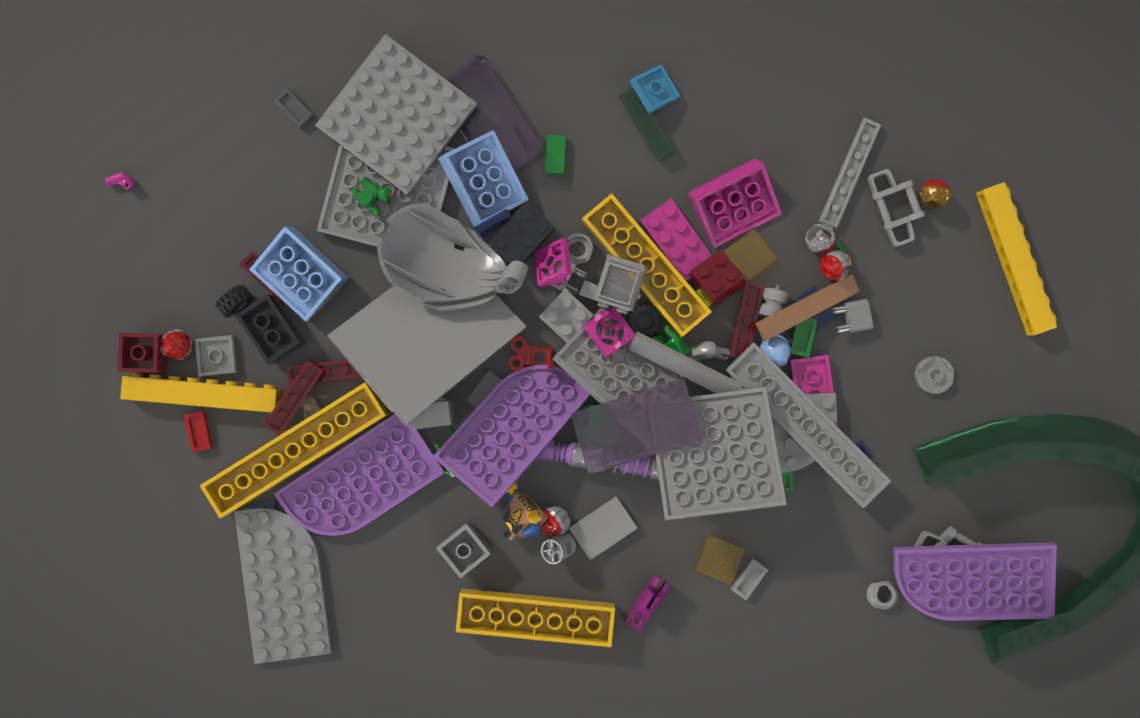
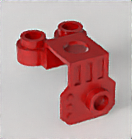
[509,336,554,371]

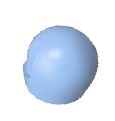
[760,335,791,367]

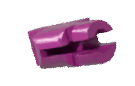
[624,575,671,632]

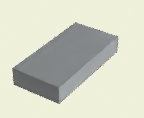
[730,557,769,601]

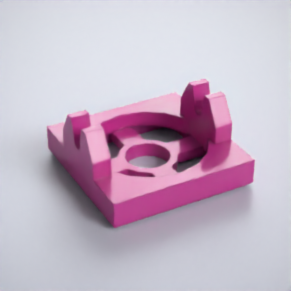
[535,238,572,287]
[583,306,635,358]

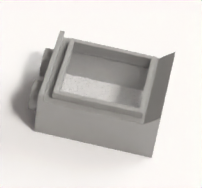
[593,254,647,314]

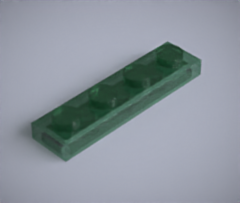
[619,87,675,161]

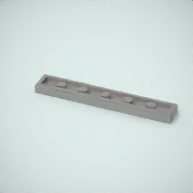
[818,117,881,230]
[629,332,743,393]

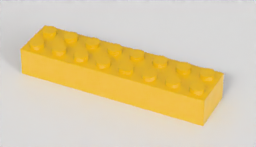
[582,193,712,337]
[456,588,615,647]

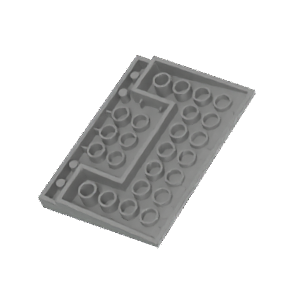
[327,286,527,426]

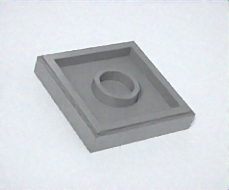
[195,335,238,377]

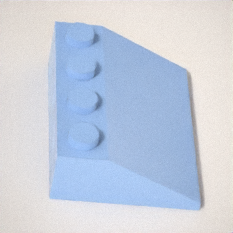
[438,130,529,228]
[249,226,350,321]

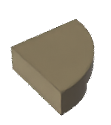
[303,395,322,419]

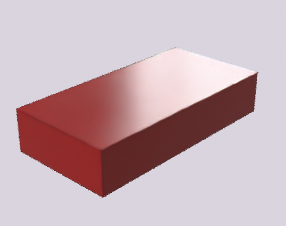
[184,411,213,452]

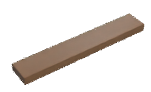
[756,274,860,341]

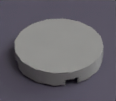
[914,356,954,394]

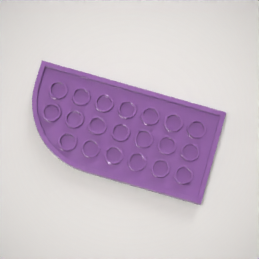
[433,365,591,508]
[274,414,445,536]
[893,542,1057,621]

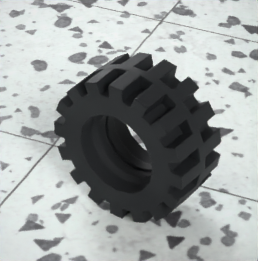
[215,284,253,318]
[627,303,662,337]

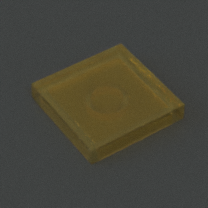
[724,229,777,282]
[695,534,745,585]

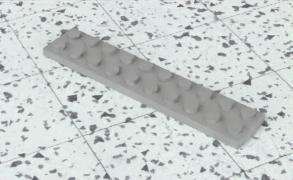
[726,343,891,509]

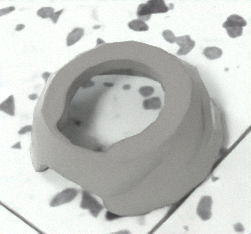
[567,233,593,265]
[867,580,899,610]

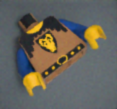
[503,483,548,541]

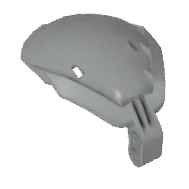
[377,203,529,311]

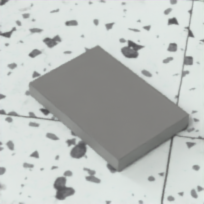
[569,496,638,560]

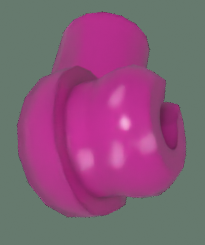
[105,172,134,190]

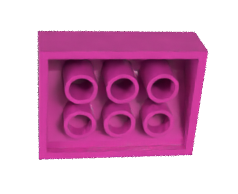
[688,158,782,248]

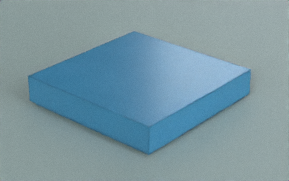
[629,64,681,114]

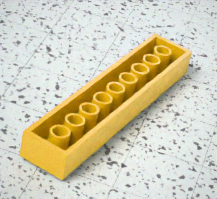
[200,382,390,519]

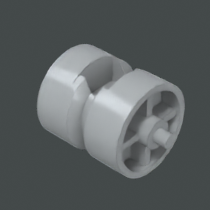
[759,285,789,317]
[541,532,576,564]

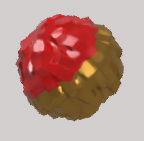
[919,179,952,210]

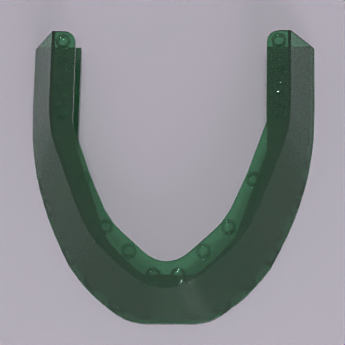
[912,414,1140,664]

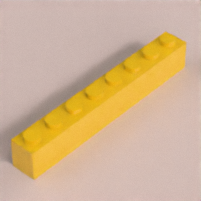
[976,182,1057,336]
[120,372,282,412]

